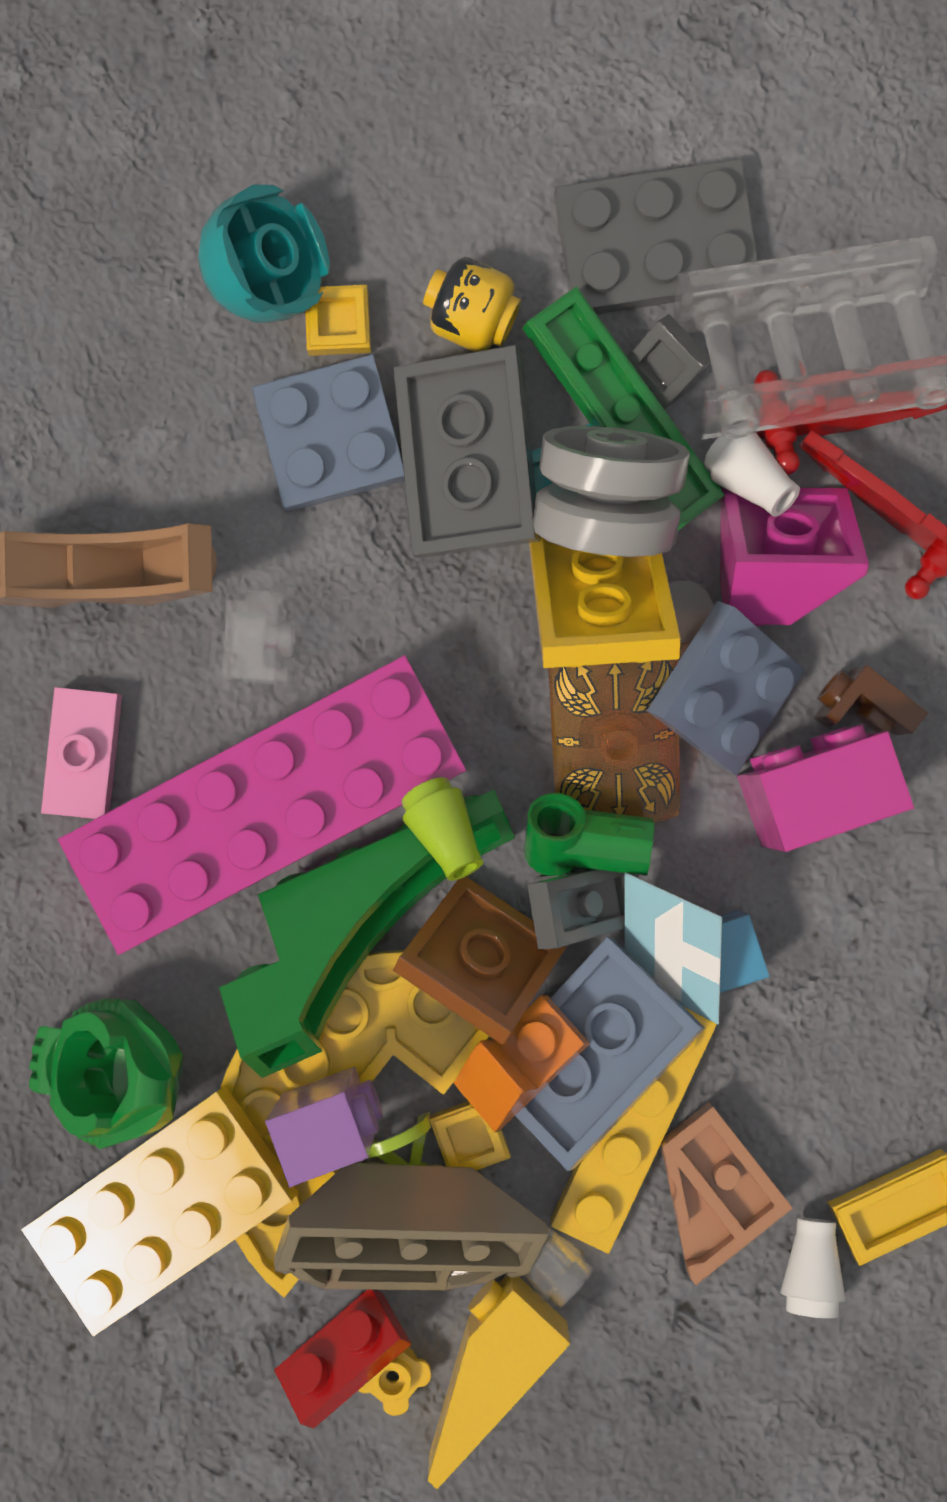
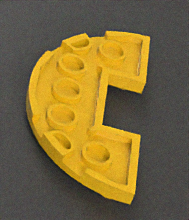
[220,950,489,1298]

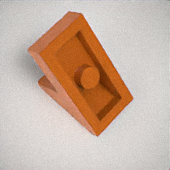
[454,995,590,1132]

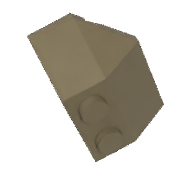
[274,1162,549,1291]

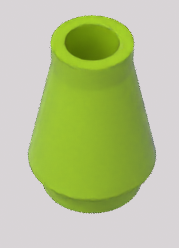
[401,777,484,881]

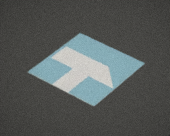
[625,872,722,1024]

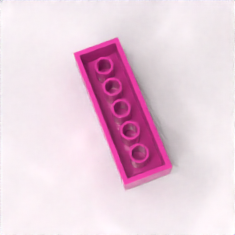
[57,655,467,955]

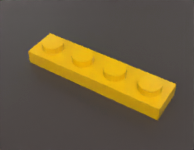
[550,1006,717,1254]

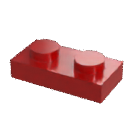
[274,1290,412,1429]

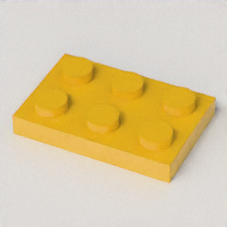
[529,537,681,668]

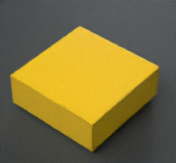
[305,285,371,356]
[429,1101,511,1170]

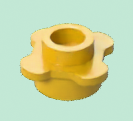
[358,1347,431,1416]

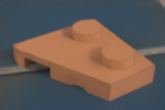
[661,1102,793,1285]

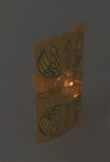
[548,659,680,822]

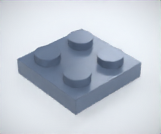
[251,354,405,512]
[647,601,805,776]

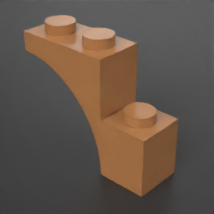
[0,523,217,608]

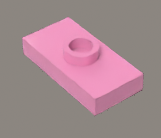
[41,687,122,819]

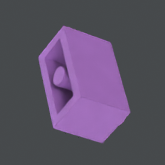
[265,1066,383,1187]

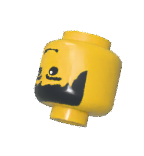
[423,257,522,352]

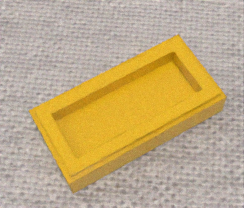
[827,1149,947,1266]

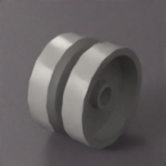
[533,426,690,557]

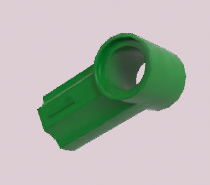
[524,793,655,876]

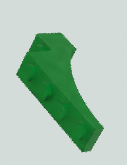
[219,790,515,1078]

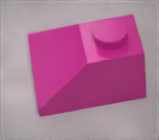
[720,487,869,626]

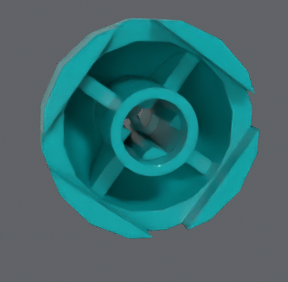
[198,185,330,323]

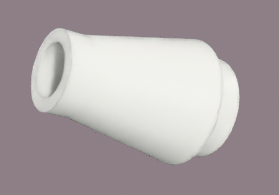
[705,427,800,517]
[780,1217,846,1318]

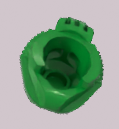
[29,997,183,1150]

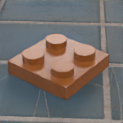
[392,877,568,1045]

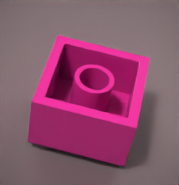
[737,724,914,852]

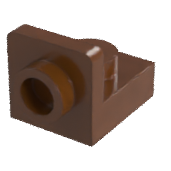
[814,665,928,735]

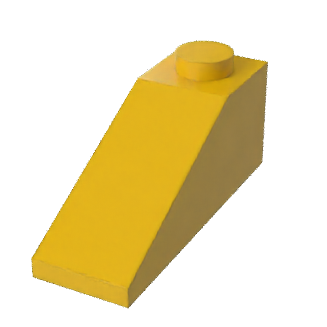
[427,1275,571,1489]

